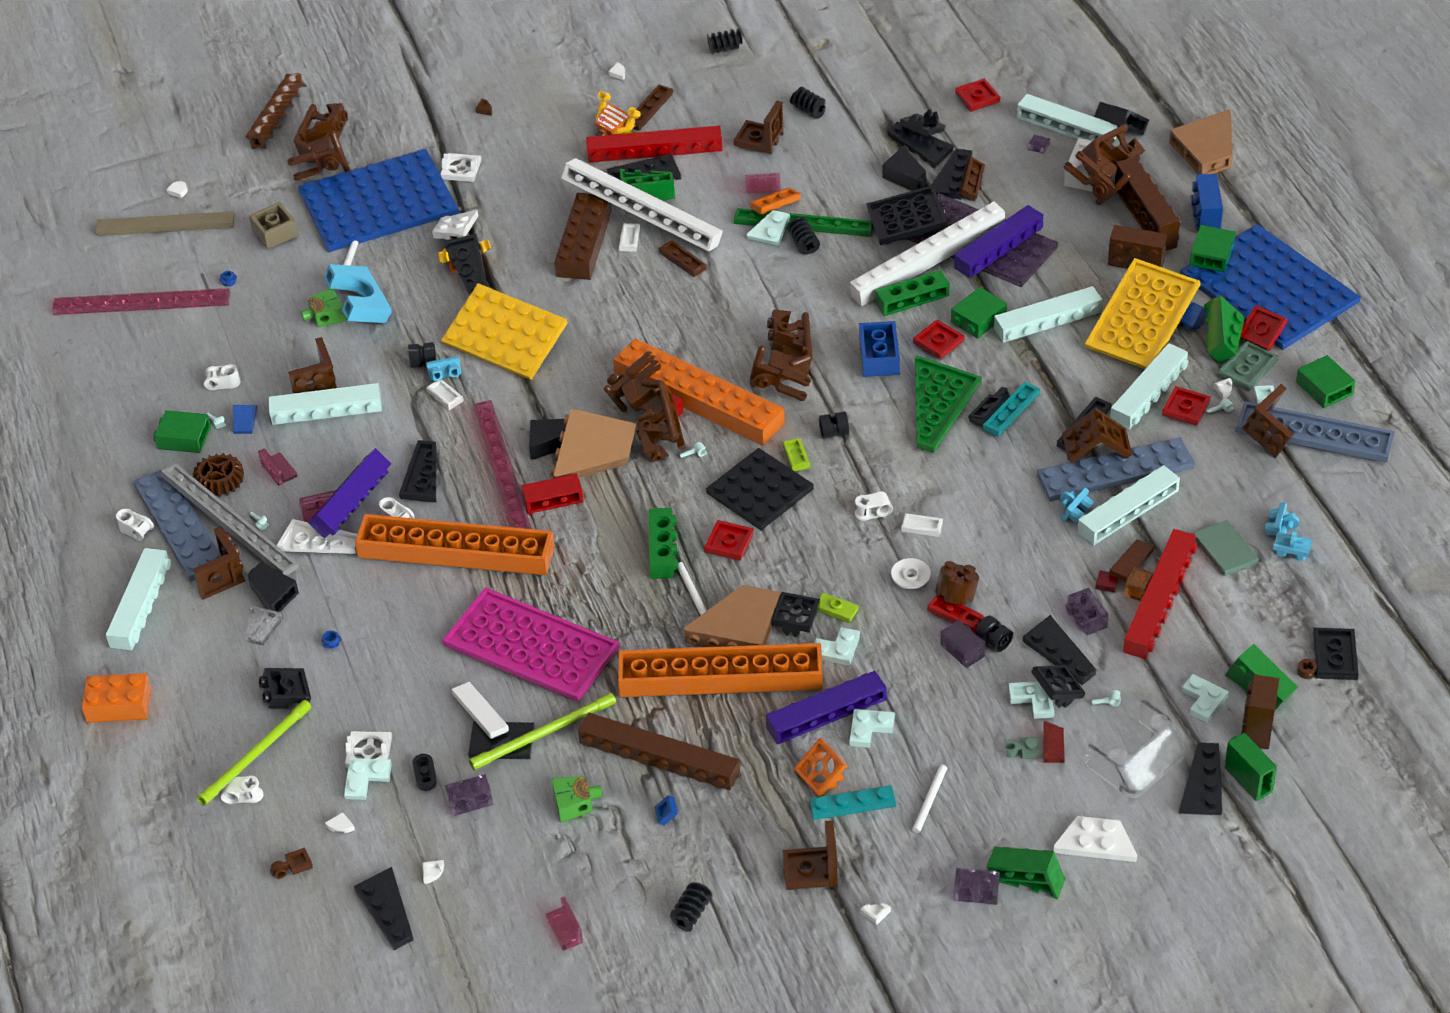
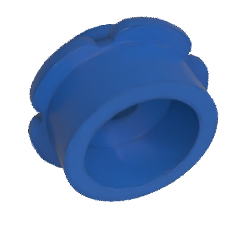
[220,271,237,287]
[321,630,341,649]

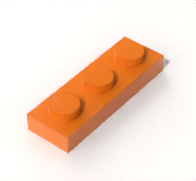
[750,187,801,214]

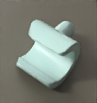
[1206,398,1233,414]
[206,413,226,429]
[679,442,707,458]
[250,512,269,531]
[1092,690,1121,707]

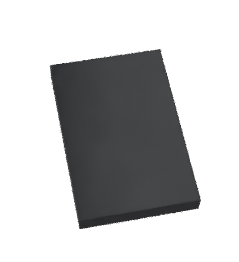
[1313,628,1359,680]
[468,721,535,759]

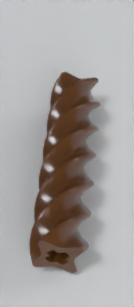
[245,73,307,150]

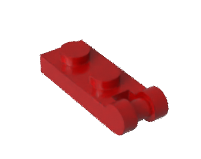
[927,594,985,635]

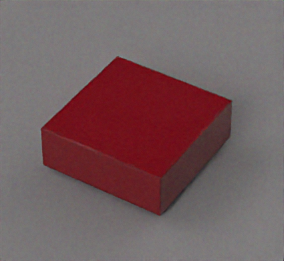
[1095,570,1118,593]

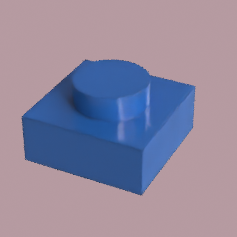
[655,795,678,825]

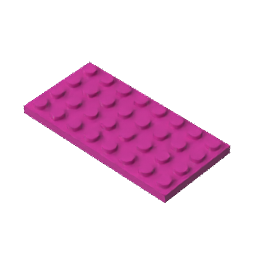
[442,587,620,702]

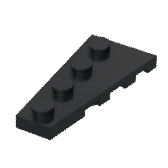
[888,121,953,169]
[931,149,972,200]
[606,154,681,180]
[442,233,488,295]
[399,440,437,503]
[1022,615,1096,685]
[1179,743,1222,815]
[354,867,414,950]

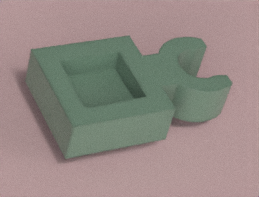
[1006,737,1043,759]

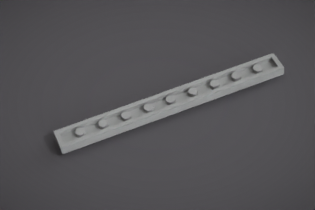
[161,463,298,575]

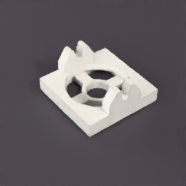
[440,153,481,182]
[345,731,392,768]

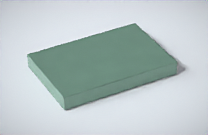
[1217,341,1279,392]
[1193,520,1259,576]

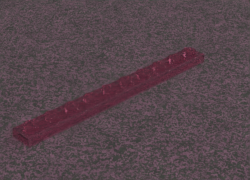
[52,288,231,315]
[473,400,532,529]

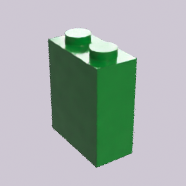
[1190,225,1236,272]
[951,287,1007,338]
[1296,355,1356,408]
[153,410,211,453]
[1224,733,1277,801]

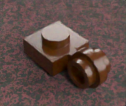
[270,848,313,879]

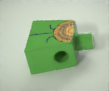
[301,289,346,327]
[552,776,603,822]

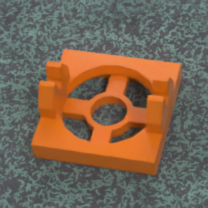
[794,738,848,797]

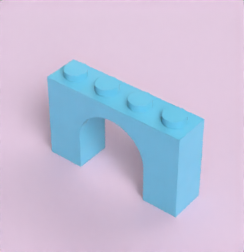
[324,264,392,323]

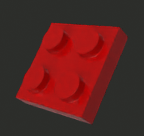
[955,78,1000,112]
[1240,305,1288,351]
[913,319,964,360]
[1162,386,1211,426]
[704,520,754,561]

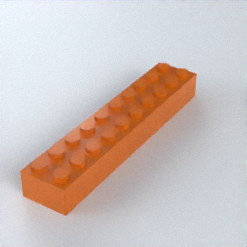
[613,338,785,446]
[355,514,555,575]
[618,643,823,697]

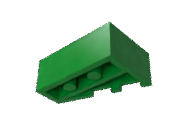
[620,169,675,201]
[1204,295,1245,364]
[1225,644,1298,710]
[986,847,1065,899]

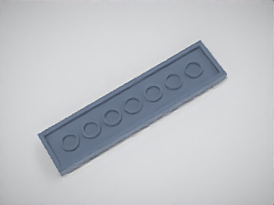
[1236,401,1395,463]
[1037,437,1195,501]
[133,467,222,582]

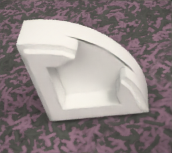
[609,62,625,80]
[1213,378,1232,400]
[325,812,355,833]
[422,860,444,884]
[860,903,891,925]

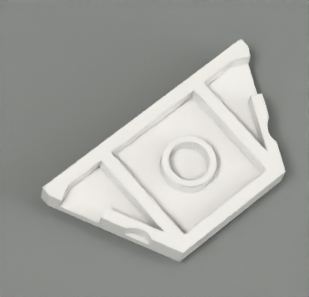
[432,210,479,240]
[1054,816,1137,862]

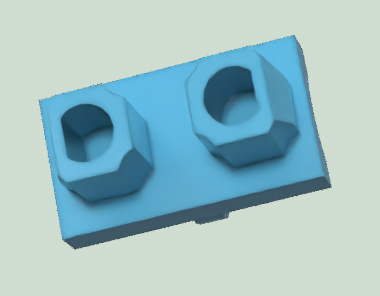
[426,356,461,381]
[1060,487,1094,523]
[1265,502,1299,536]
[1273,530,1312,561]

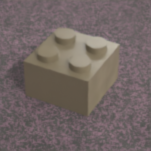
[249,202,298,249]

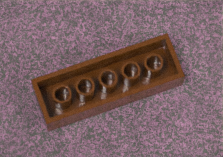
[1115,157,1181,251]
[554,193,612,280]

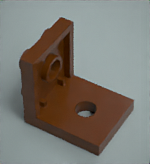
[733,101,784,154]
[288,337,337,394]
[1242,384,1294,458]
[1062,408,1132,463]
[193,526,245,600]
[783,820,838,890]

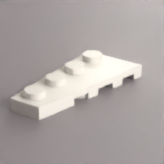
[277,519,358,554]

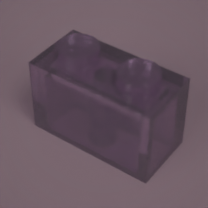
[940,620,985,668]

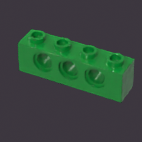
[875,270,950,316]
[649,508,678,579]

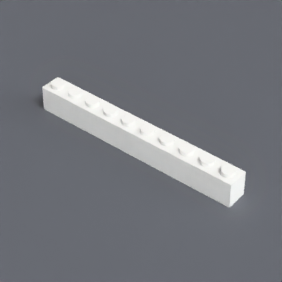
[562,158,723,251]
[850,201,1005,307]

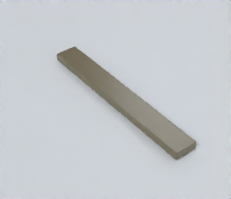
[96,211,235,235]

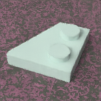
[747,210,790,246]

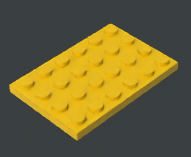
[1085,258,1200,369]
[441,283,568,380]

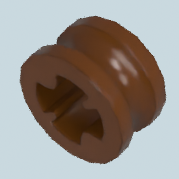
[1297,659,1317,679]

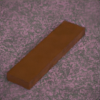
[633,84,673,131]

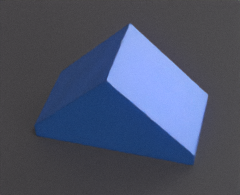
[233,405,258,434]

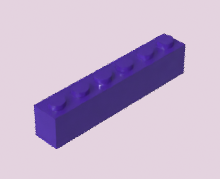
[954,205,1043,278]
[308,448,391,538]
[766,671,887,745]

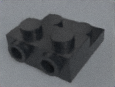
[259,668,311,709]

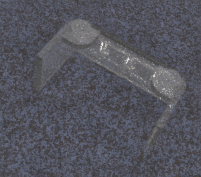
[1086,699,1185,798]

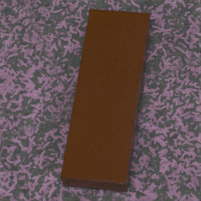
[959,157,985,201]
[658,240,707,277]
[1109,539,1154,582]

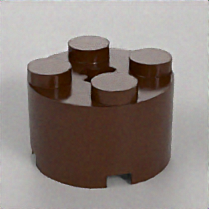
[935,561,979,605]

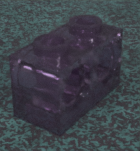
[1066,588,1109,636]
[445,774,493,816]
[954,868,1000,905]

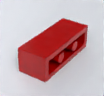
[521,473,584,514]

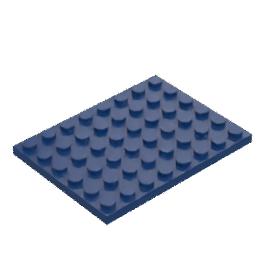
[298,149,459,253]
[1180,224,1361,350]

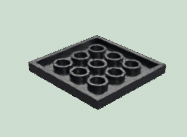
[866,185,948,245]
[706,448,814,530]

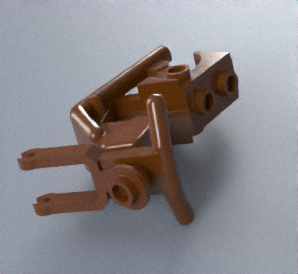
[287,103,350,181]
[1064,124,1145,205]
[750,309,813,401]
[604,351,686,462]

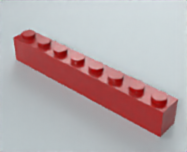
[586,125,723,163]
[1123,528,1198,659]

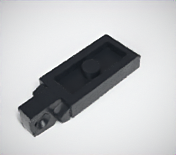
[968,387,1010,424]

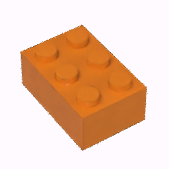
[82,673,151,723]

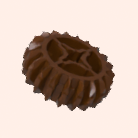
[193,453,244,497]

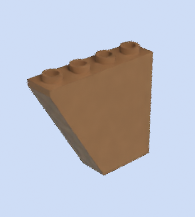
[1169,110,1232,174]
[550,408,637,478]
[684,585,781,647]

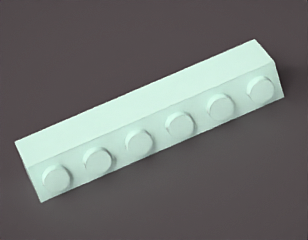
[1017,94,1117,141]
[994,286,1102,343]
[1110,343,1189,430]
[269,383,382,425]
[1078,465,1180,546]
[106,548,171,650]

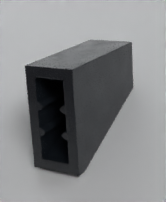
[1094,102,1149,135]
[882,147,927,191]
[529,419,566,459]
[248,563,299,618]

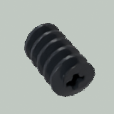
[707,28,742,54]
[790,87,826,119]
[788,216,820,254]
[670,882,713,932]

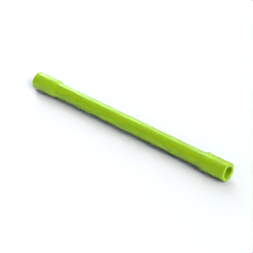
[469,693,616,770]
[197,700,312,806]

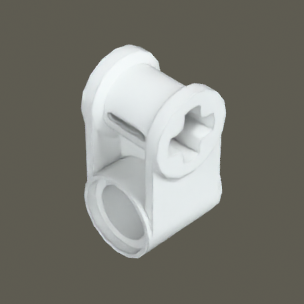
[204,364,241,390]
[855,492,893,521]
[379,497,415,518]
[116,509,154,541]
[221,776,263,804]

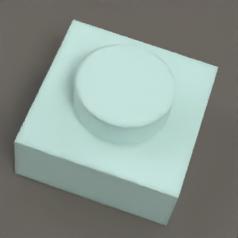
[1254,385,1274,404]

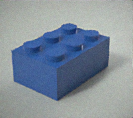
[1191,174,1223,231]
[859,321,900,377]

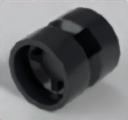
[408,342,436,368]
[819,411,849,439]
[975,615,1014,652]

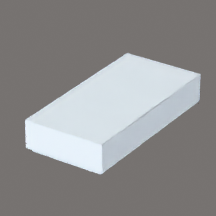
[619,223,640,252]
[426,379,464,410]
[901,513,943,537]

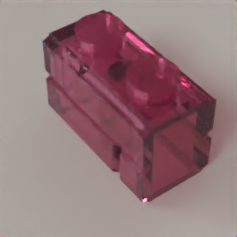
[745,172,781,193]

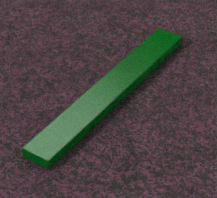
[734,208,873,237]

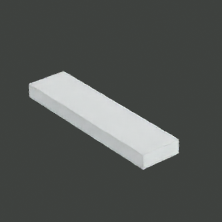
[452,682,509,739]

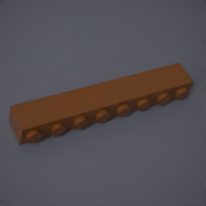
[578,712,740,790]

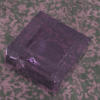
[1028,134,1050,154]

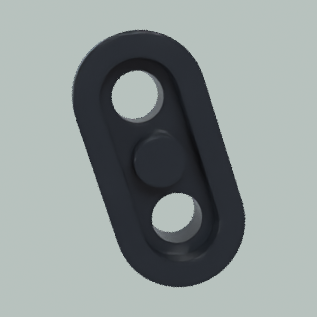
[412,754,437,791]

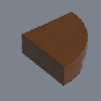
[475,99,492,116]

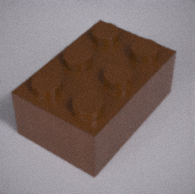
[1108,225,1167,269]
[1241,674,1280,750]

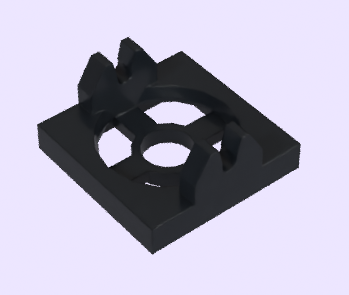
[899,109,946,136]
[771,592,820,637]
[1031,665,1086,708]

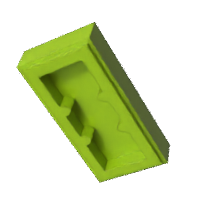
[782,438,810,471]
[818,592,859,623]

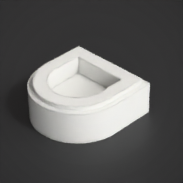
[166,181,188,199]

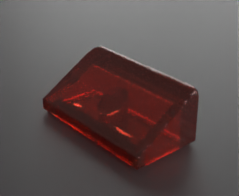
[1043,721,1065,763]

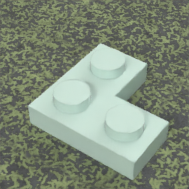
[814,627,860,666]
[1182,674,1229,723]
[1008,681,1055,719]
[850,709,895,748]
[344,758,392,800]

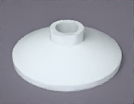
[891,558,931,589]

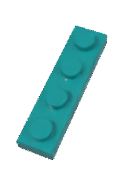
[983,381,1040,437]
[809,785,896,820]

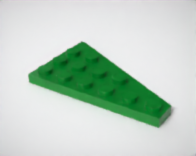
[915,355,982,453]

